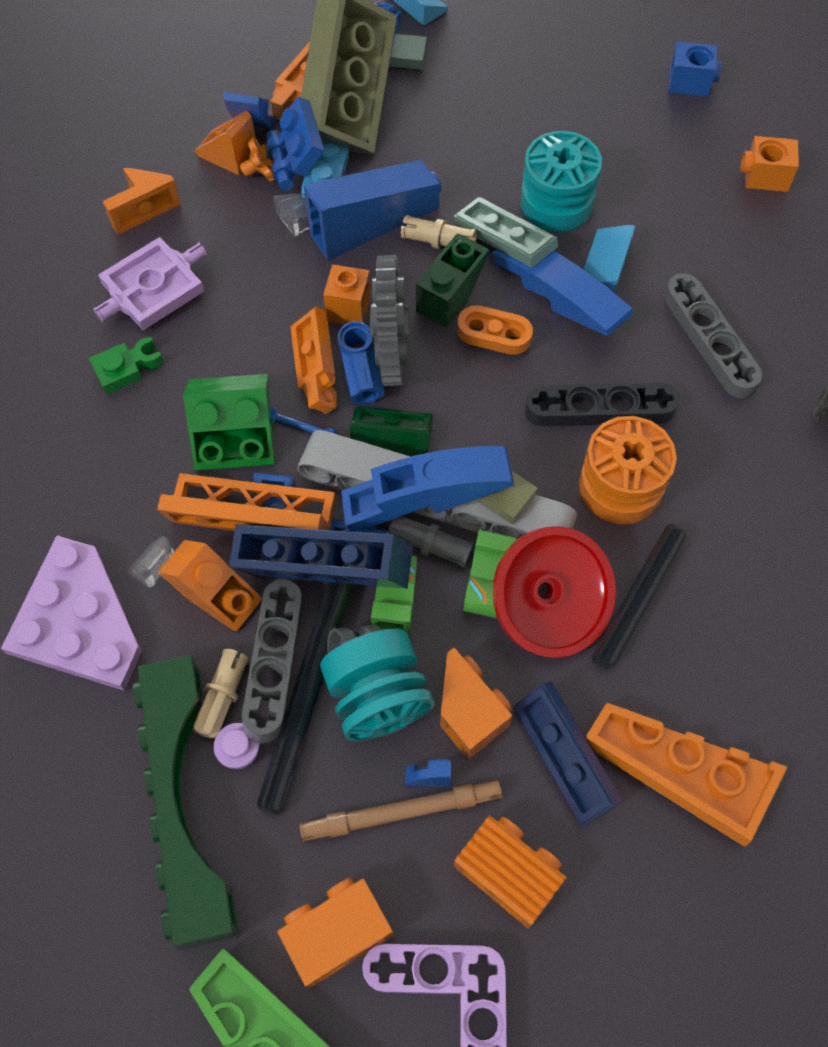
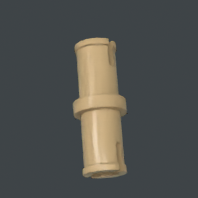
[401,215,477,249]

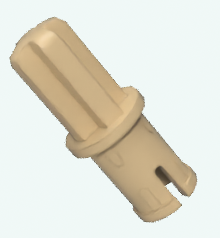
[193,649,250,739]

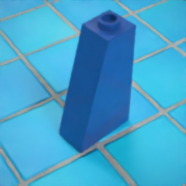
[304,160,442,260]

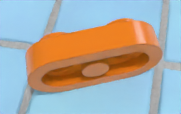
[457,305,533,355]

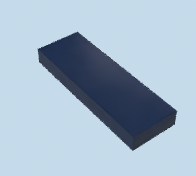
[513,681,623,827]

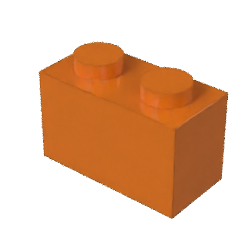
[277,878,394,989]

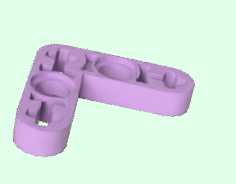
[362,944,507,1047]

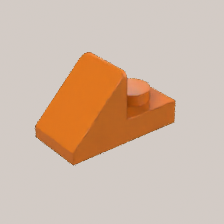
[102,168,181,235]

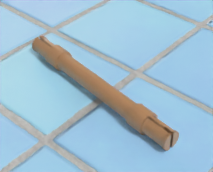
[299,779,502,843]

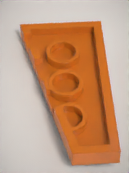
[585,703,787,847]

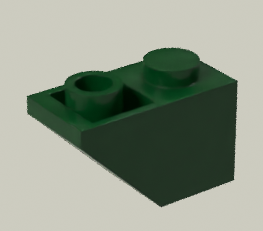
[416,233,489,328]

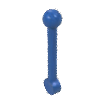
[272,407,339,435]

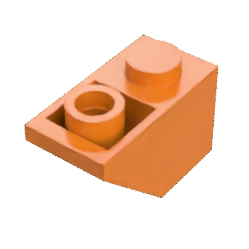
[158,540,262,632]
[440,648,512,760]

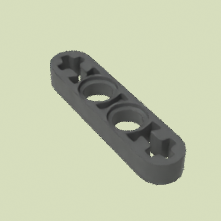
[664,273,762,398]
[242,580,302,743]

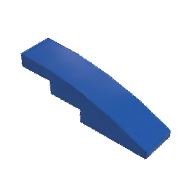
[492,249,633,336]

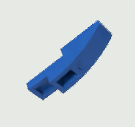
[341,446,515,532]

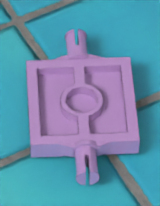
[93,237,208,330]

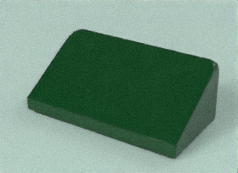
[350,406,433,457]

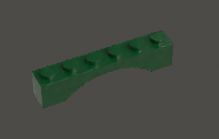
[133,655,240,950]

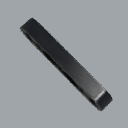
[525,383,680,426]

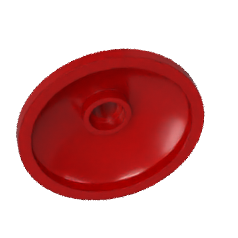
[492,526,616,658]

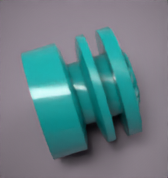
[520,131,602,232]
[320,629,435,741]

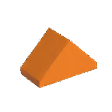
[194,110,255,175]

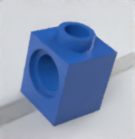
[668,41,722,96]

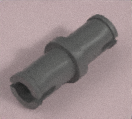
[387,516,474,567]

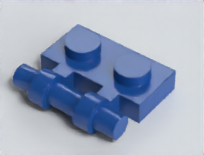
[265,96,324,191]

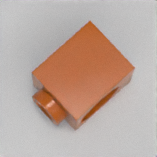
[740,136,799,192]
[323,264,371,325]

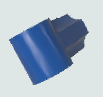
[338,321,384,406]

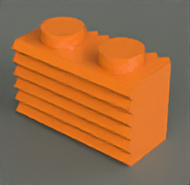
[453,815,567,929]

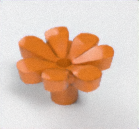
[240,136,275,182]

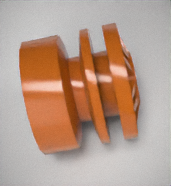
[578,416,677,525]

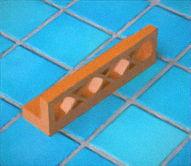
[157,473,337,531]

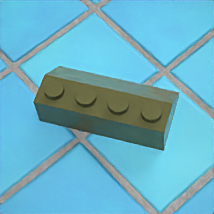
[301,0,397,154]

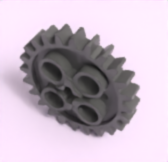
[370,255,410,386]

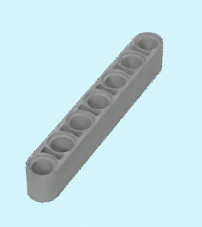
[297,430,577,540]

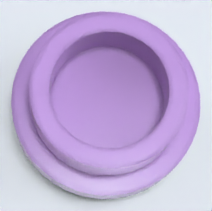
[214,723,260,769]

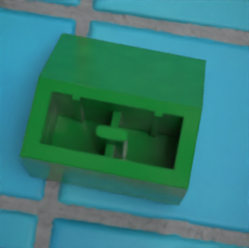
[183,374,275,471]

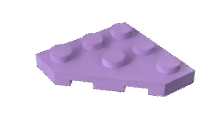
[1,536,142,691]

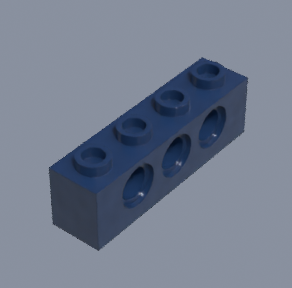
[229,525,413,589]

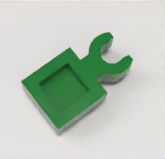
[89,337,164,395]

